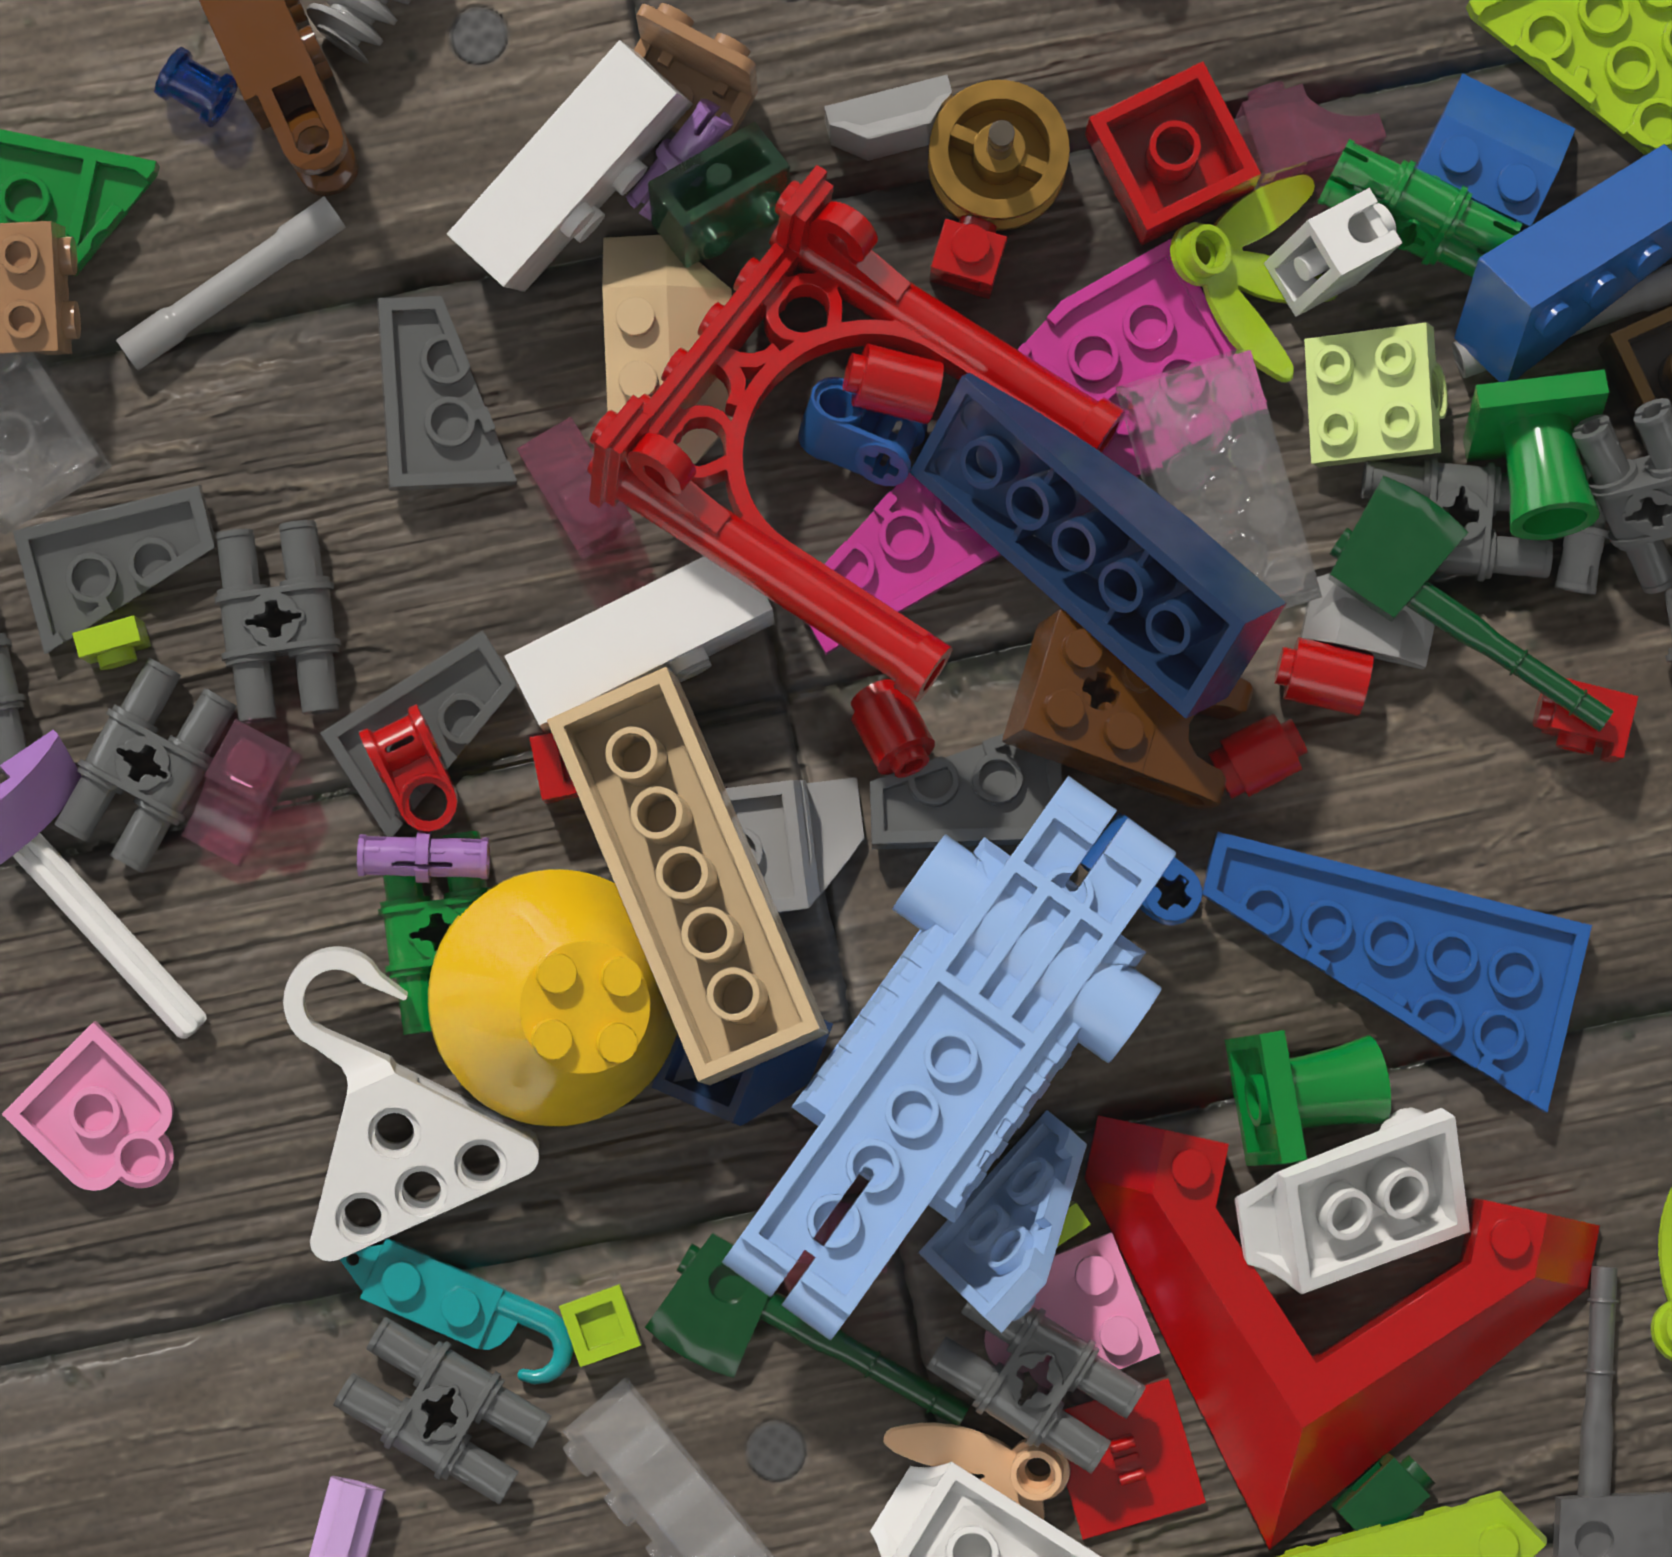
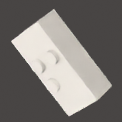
[447,40,693,292]
[505,557,775,734]

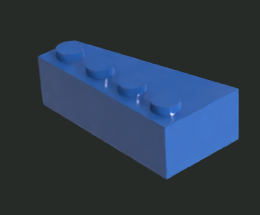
[1454,144,1672,382]

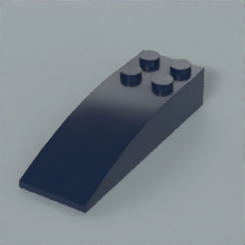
[910,373,1287,719]

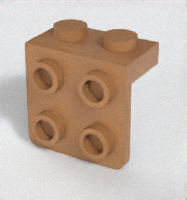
[634,3,758,157]
[0,221,81,355]

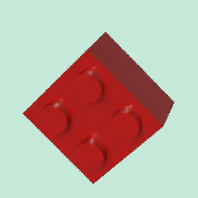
[1085,61,1261,246]

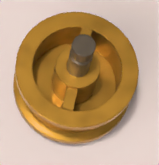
[928,80,1070,231]

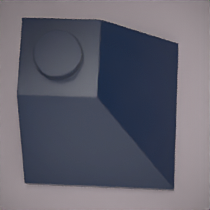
[651,1020,833,1126]

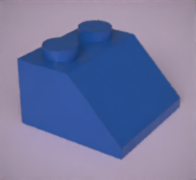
[1416,73,1575,234]

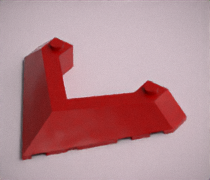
[1084,1115,1600,1550]

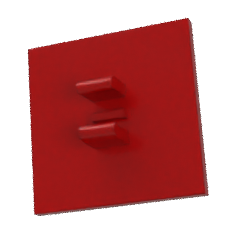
[1062,1378,1206,1540]

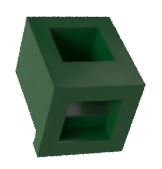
[1331,1453,1436,1531]

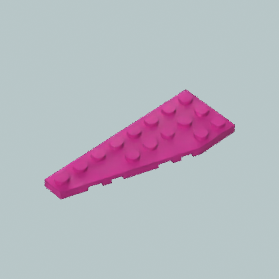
[808,238,1267,655]

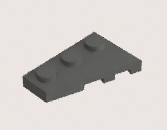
[377,296,517,491]
[13,485,217,654]
[320,630,517,837]
[870,733,1062,850]

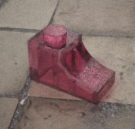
[1236,81,1386,188]
[516,417,636,560]
[181,719,302,867]

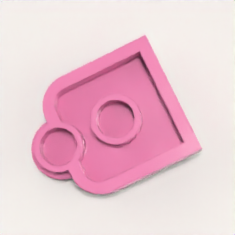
[2,1021,174,1191]
[984,1232,1160,1389]

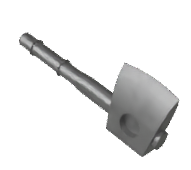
[1553,1266,1672,1557]

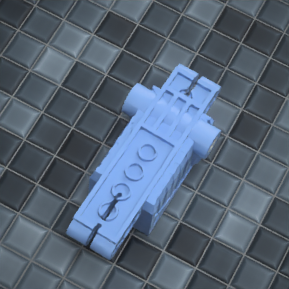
[722,776,1176,1340]

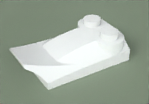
[1235,1107,1470,1294]
[870,1462,1102,1557]

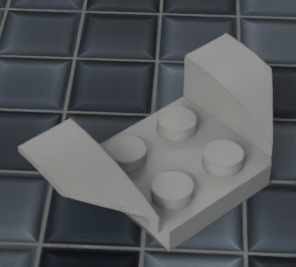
[725,777,864,913]

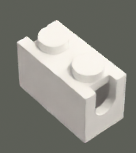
[1264,188,1402,317]

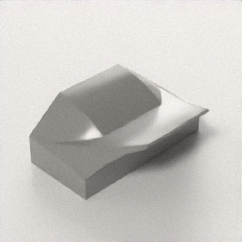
[824,75,952,161]
[1300,573,1435,670]

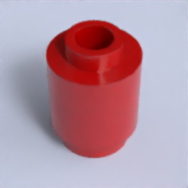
[851,679,935,778]
[1208,713,1308,799]

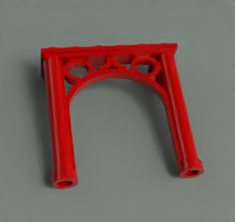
[587,165,1126,703]

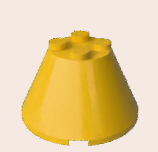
[428,869,677,1126]

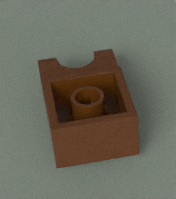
[199,0,359,196]
[1001,609,1253,809]

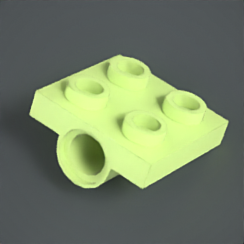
[1304,323,1448,467]

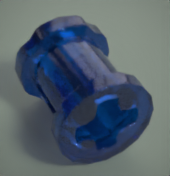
[154,46,238,127]

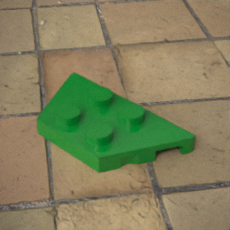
[0,129,160,276]

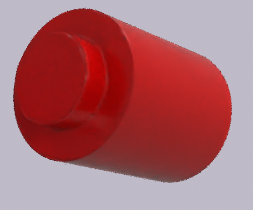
[843,343,944,424]
[1274,637,1374,716]

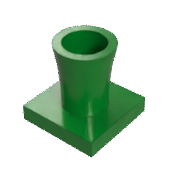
[1462,370,1609,540]
[1224,1030,1391,1166]

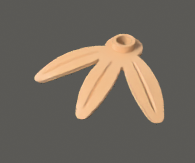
[884,1422,1070,1520]

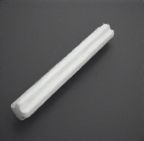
[13,833,207,1039]

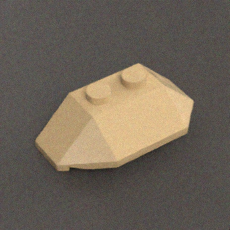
[602,235,733,465]

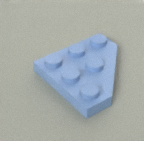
[918,1110,1087,1333]

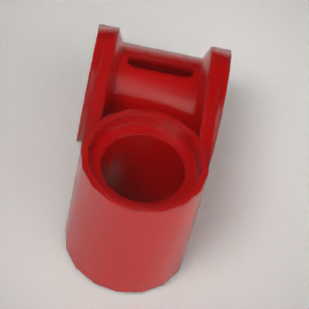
[359,704,459,832]

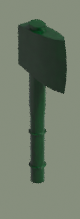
[1328,475,1614,732]
[644,1232,970,1426]

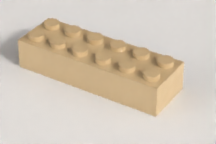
[547,667,829,1085]

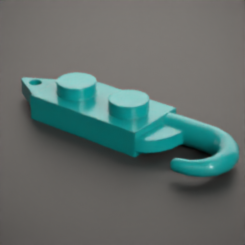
[339,1238,574,1385]

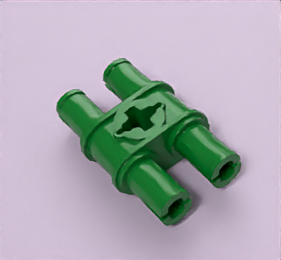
[1317,138,1522,278]
[378,831,491,1035]

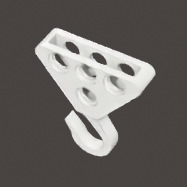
[283,946,539,1261]

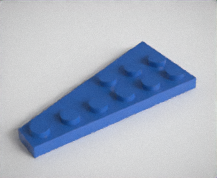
[1202,832,1592,1113]

